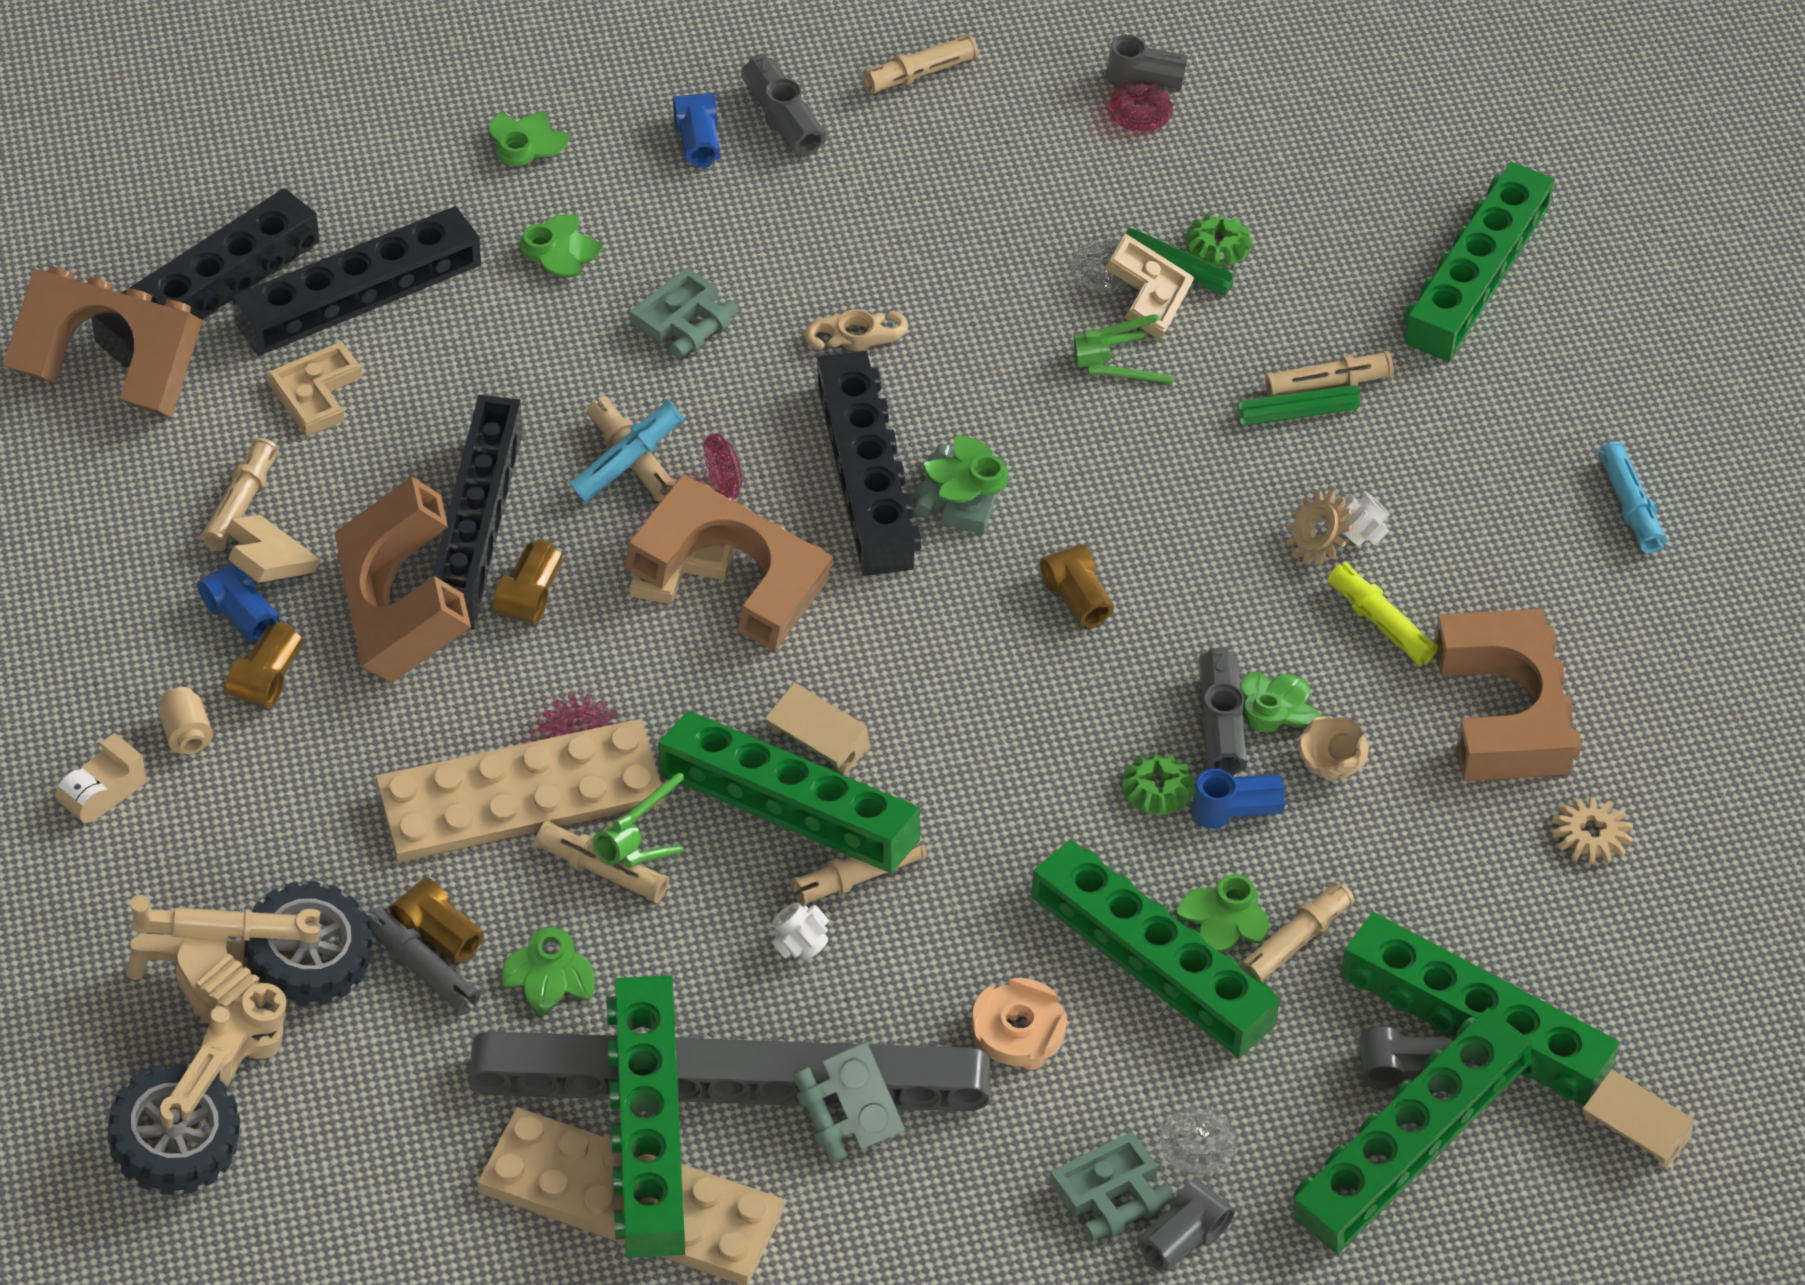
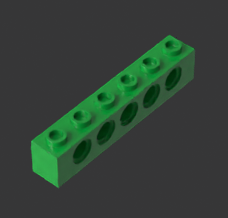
[1402,161,1555,362]
[658,710,920,874]
[1031,839,1280,1059]
[1340,911,1620,1106]
[606,975,685,1258]
[1294,1007,1532,1255]

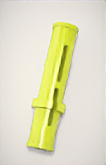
[1327,562,1438,667]

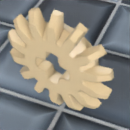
[1286,490,1352,565]
[1551,797,1633,865]

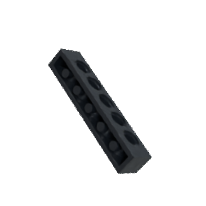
[91,188,319,368]
[232,206,481,356]
[816,351,921,576]
[432,395,522,630]

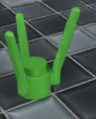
[1073,314,1174,384]
[593,773,684,868]

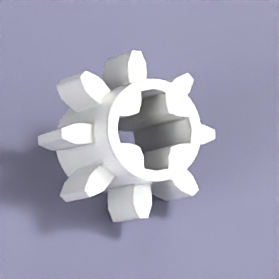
[1341,493,1390,546]
[771,902,829,960]

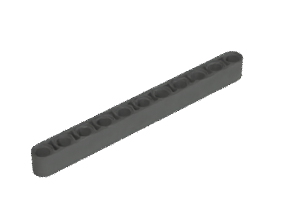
[468,1031,990,1111]

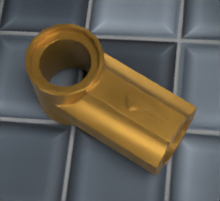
[492,539,562,625]
[1039,544,1114,629]
[225,621,303,709]
[389,877,484,964]

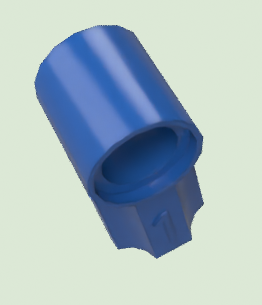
[673,93,720,168]
[197,563,280,642]
[1191,769,1285,829]

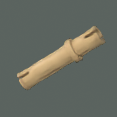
[862,34,978,94]
[1265,351,1394,397]
[587,396,676,502]
[200,438,279,551]
[535,820,669,903]
[791,836,927,906]
[1239,881,1355,982]

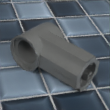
[1106,34,1188,89]
[1359,1026,1453,1090]
[1137,1179,1235,1272]

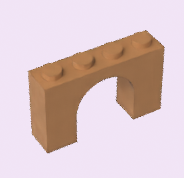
[3,266,203,418]
[625,474,833,652]
[334,476,471,683]
[1434,608,1581,781]

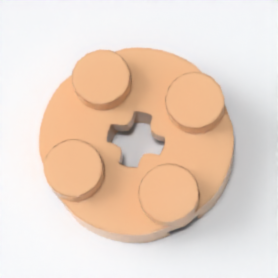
[972,978,1067,1070]

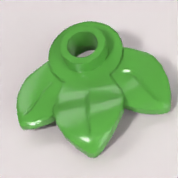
[489,111,570,166]
[519,214,603,277]
[924,435,1009,503]
[1240,671,1321,733]
[1177,874,1269,953]
[501,927,595,1017]

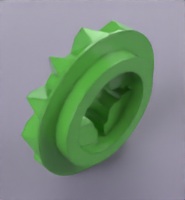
[1186,213,1252,266]
[1122,751,1194,815]

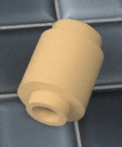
[158,687,213,754]

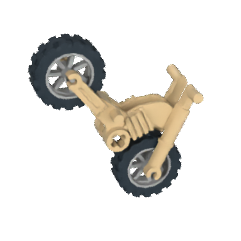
[108,881,372,1195]

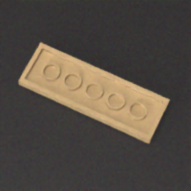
[376,718,665,862]
[477,1107,784,1285]

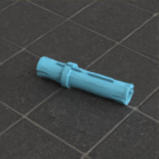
[569,399,686,504]
[1598,441,1667,553]

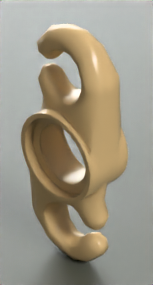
[804,309,908,351]

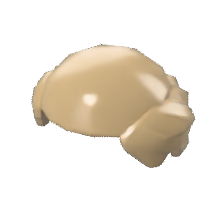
[1298,716,1369,781]

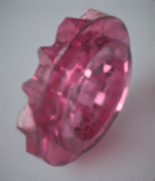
[1109,80,1173,131]
[702,433,742,500]

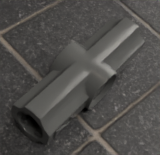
[741,53,826,157]
[1199,648,1247,776]

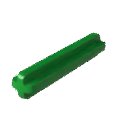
[1123,228,1234,296]
[1236,385,1360,426]

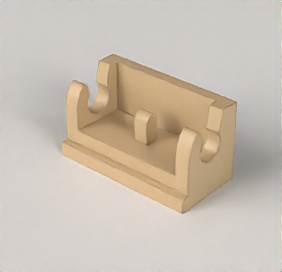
[765,682,871,775]
[1583,1069,1693,1169]

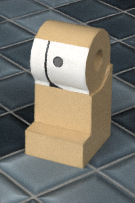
[55,733,147,823]

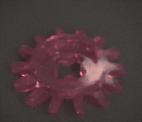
[540,693,618,739]

